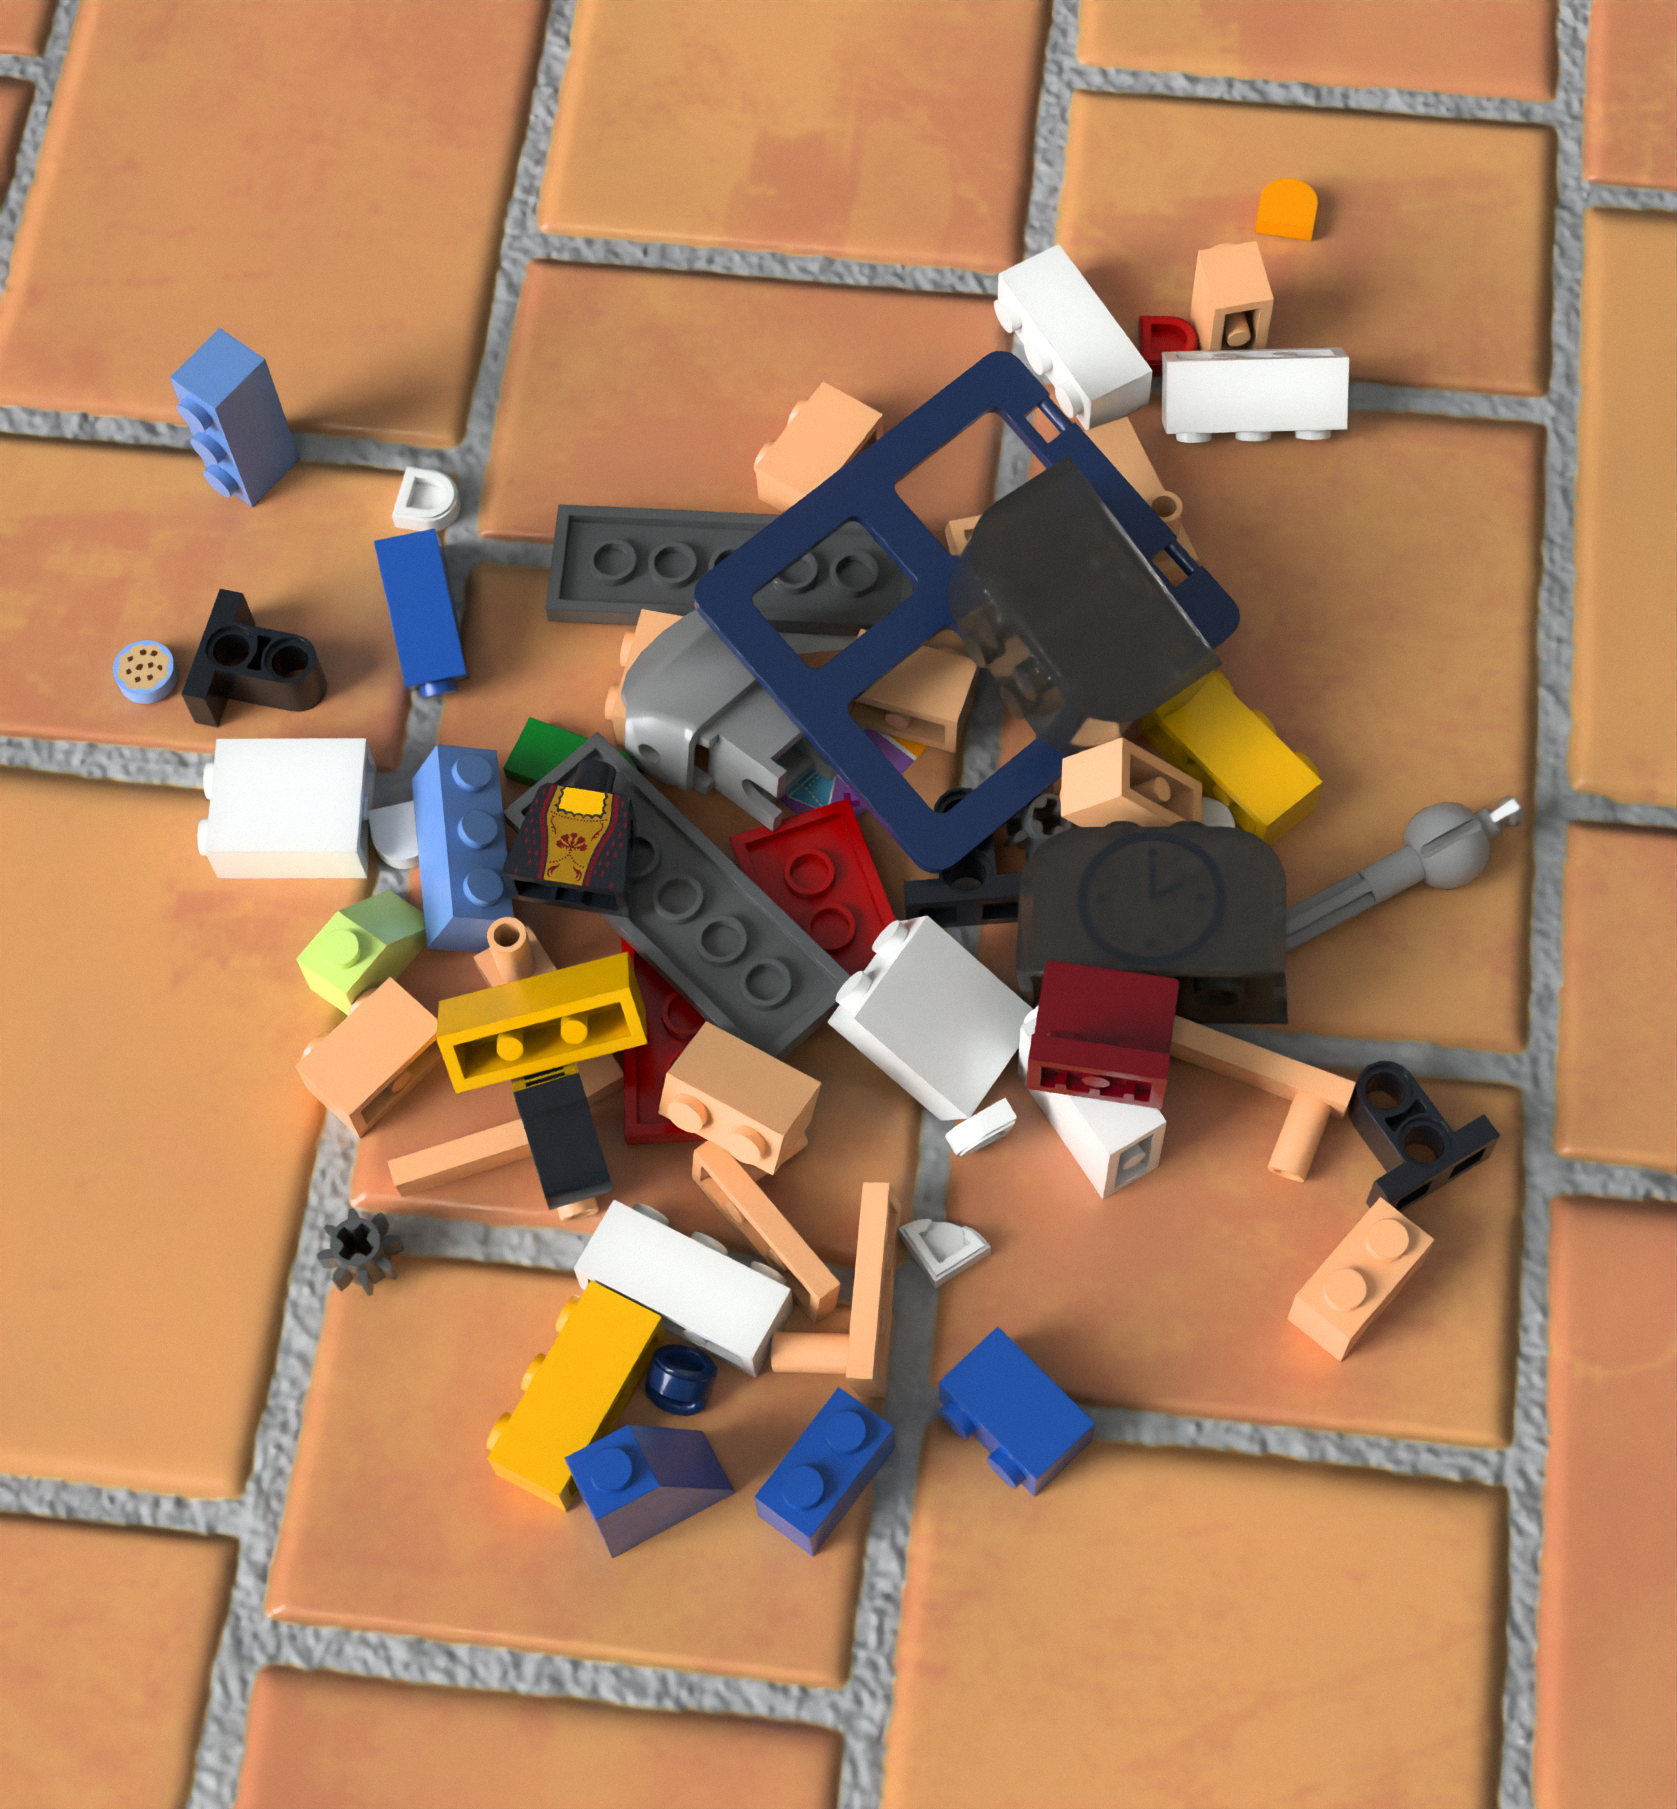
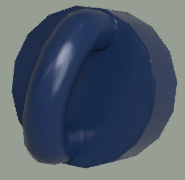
[645,1344,718,1416]

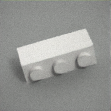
[994,244,1152,430]
[1162,347,1349,443]
[574,1200,794,1378]

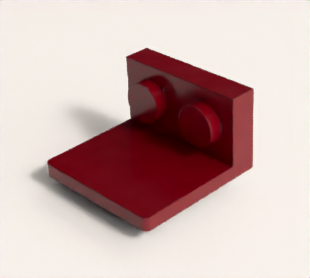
[1026,960,1179,1109]

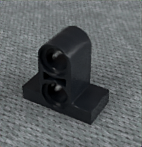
[181,589,327,728]
[904,787,1035,928]
[1349,1061,1500,1212]
[511,1063,614,1211]

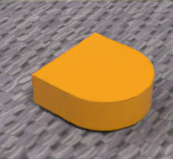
[1254,178,1318,241]

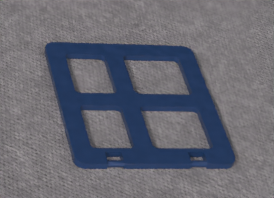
[693,351,1240,874]

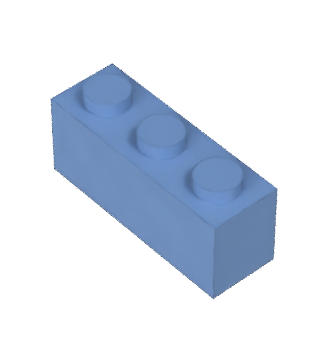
[170,328,300,507]
[412,744,514,953]

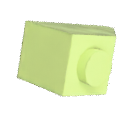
[296,890,426,1016]

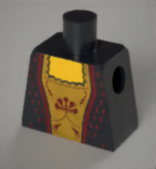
[502,759,637,918]

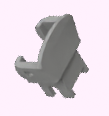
[621,610,837,831]

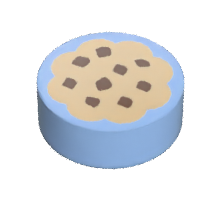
[113,640,178,704]

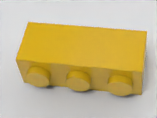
[1134,662,1323,853]
[436,952,647,1094]
[487,1280,667,1512]

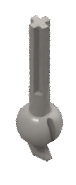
[1217,795,1524,980]

